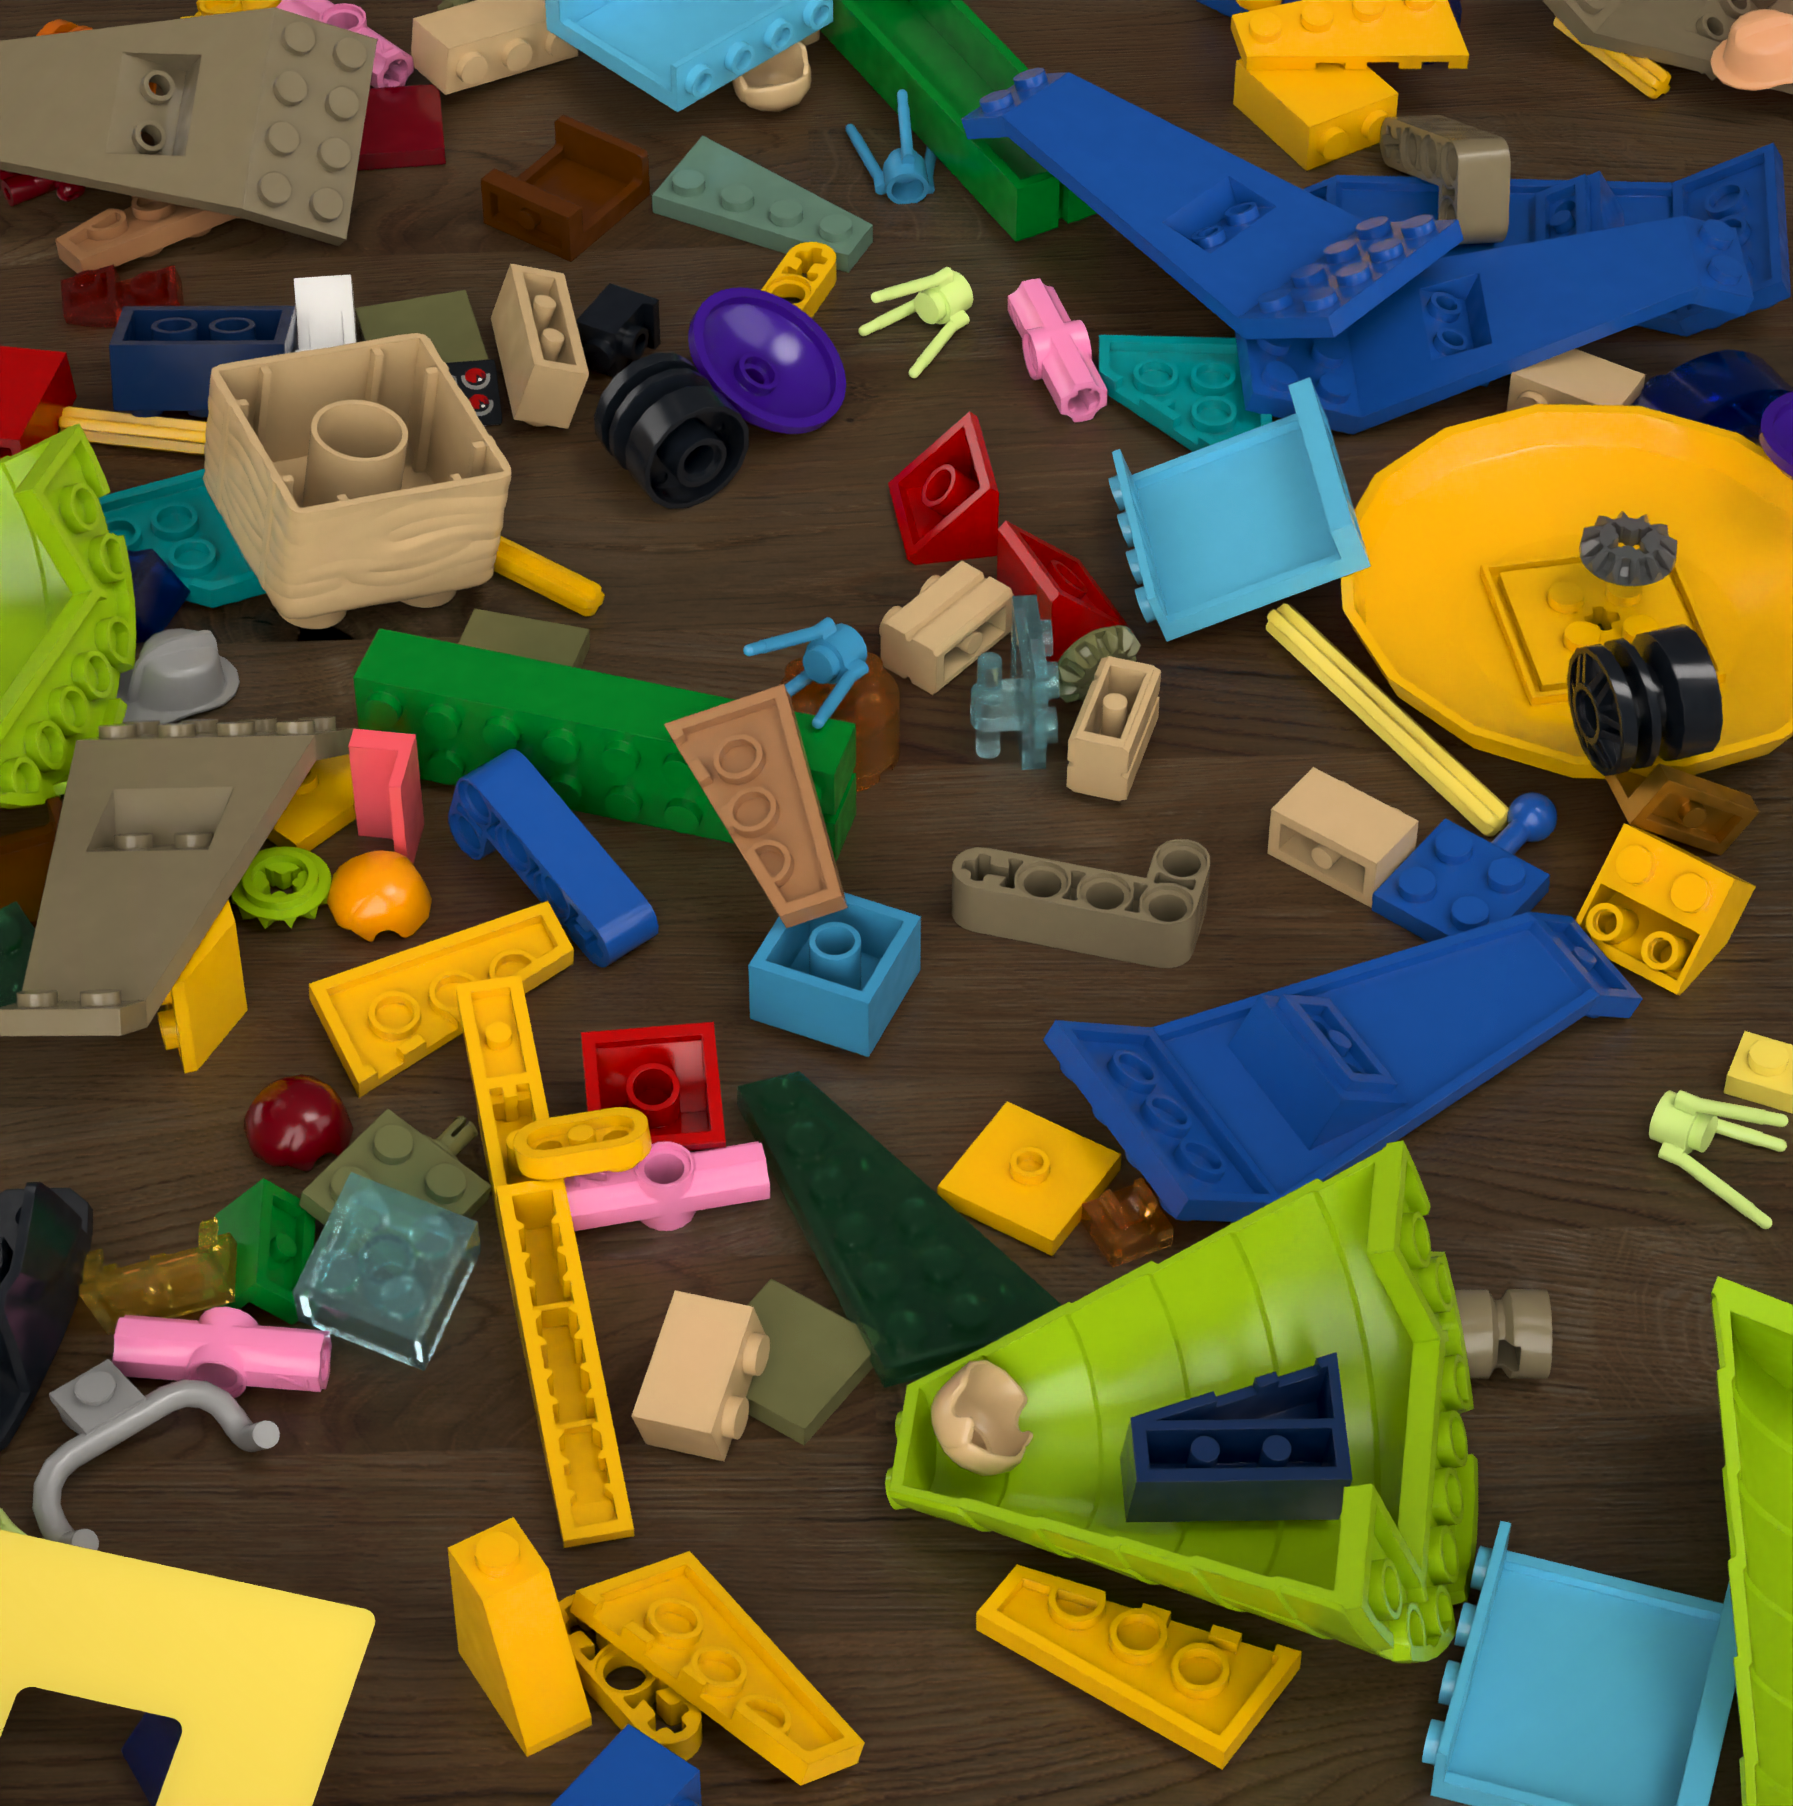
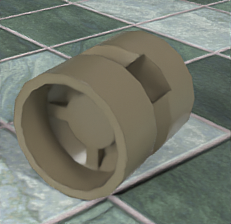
[1454,1289,1553,1379]

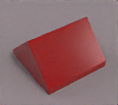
[888,411,999,565]
[997,520,1133,665]
[581,1022,726,1151]

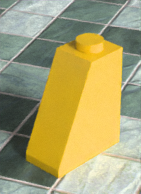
[448,1517,592,1757]

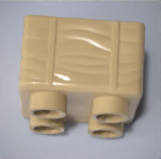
[203,333,511,629]

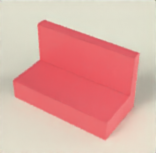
[348,729,424,863]

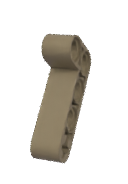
[1380,115,1511,245]
[951,839,1210,968]

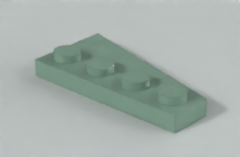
[652,135,873,273]

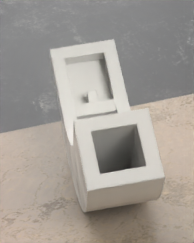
[294,274,357,352]

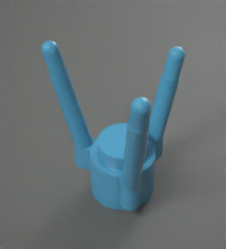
[845,89,937,204]
[743,617,869,729]

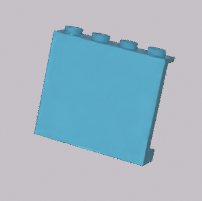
[545,0,833,112]
[1108,377,1371,642]
[1422,1521,1737,1806]

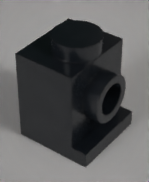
[576,283,661,378]

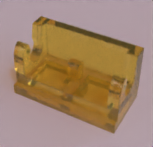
[79,1217,237,1335]

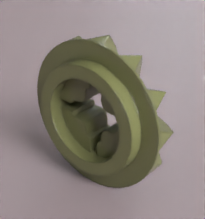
[1051,625,1141,703]

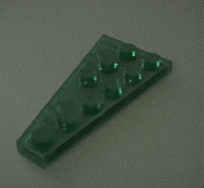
[737,1071,1062,1388]

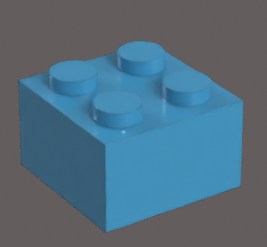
[748,892,921,1057]

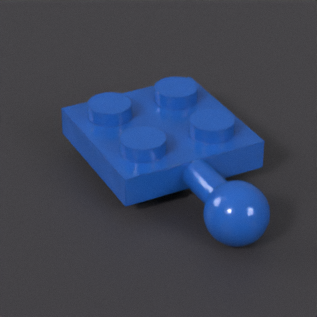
[1372,792,1557,942]

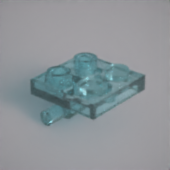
[970,595,1059,770]

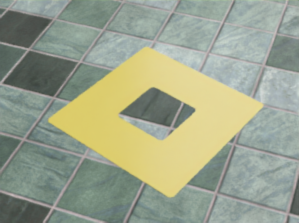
[0,1530,375,1806]

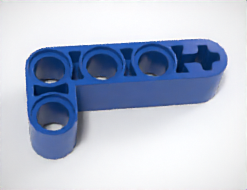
[448,749,659,967]

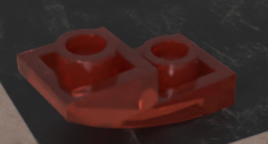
[61,264,184,328]

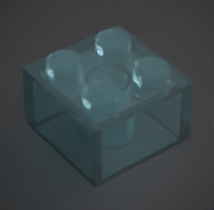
[292,1172,481,1371]

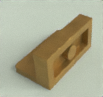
[1605,763,1759,856]

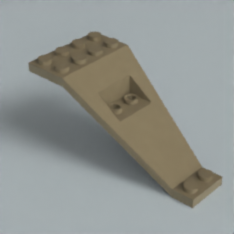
[0,7,377,246]
[0,716,358,1037]

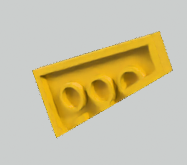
[1230,0,1469,70]
[309,901,574,1098]
[569,1551,865,1786]
[976,1564,1302,1770]

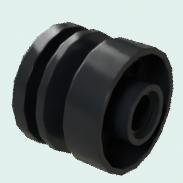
[594,352,749,509]
[1567,624,1723,776]

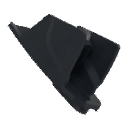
[0,1182,93,1451]

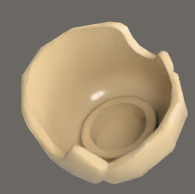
[732,42,811,112]
[931,1360,1033,1476]

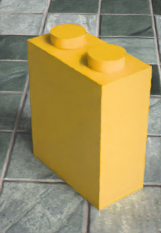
[1233,59,1399,171]

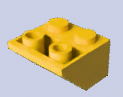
[1575,823,1756,995]
[157,899,248,1073]

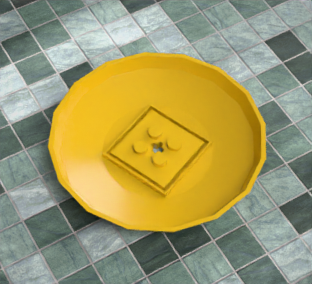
[1341,404,1793,779]

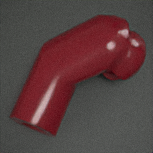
[1,174,86,206]

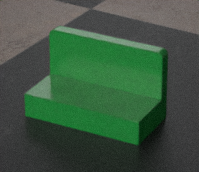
[205,1178,316,1325]

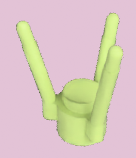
[858,267,973,378]
[1649,1090,1788,1229]

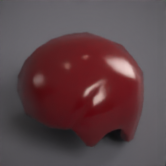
[244,1074,354,1172]

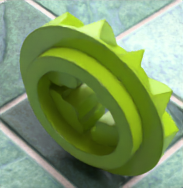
[231,846,332,929]

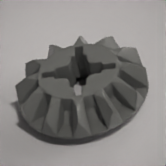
[1579,511,1677,586]

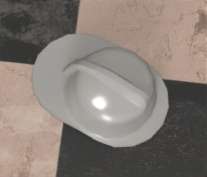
[116,628,240,724]

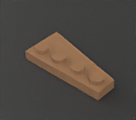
[55,196,240,279]
[664,684,848,928]

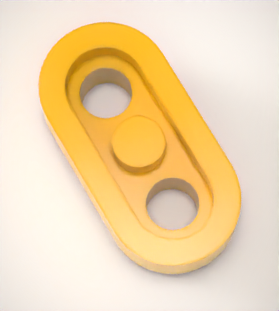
[513,1107,652,1180]

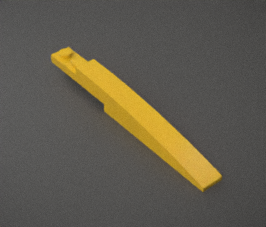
[456,974,634,1548]

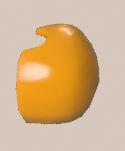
[327,851,432,942]

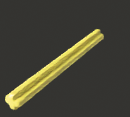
[1266,603,1509,837]

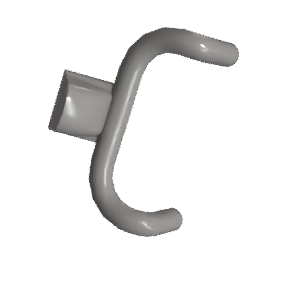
[32,1359,280,1550]

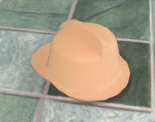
[1710,9,1793,91]

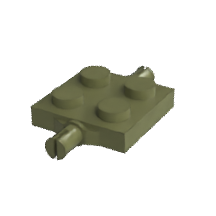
[299,1108,492,1285]

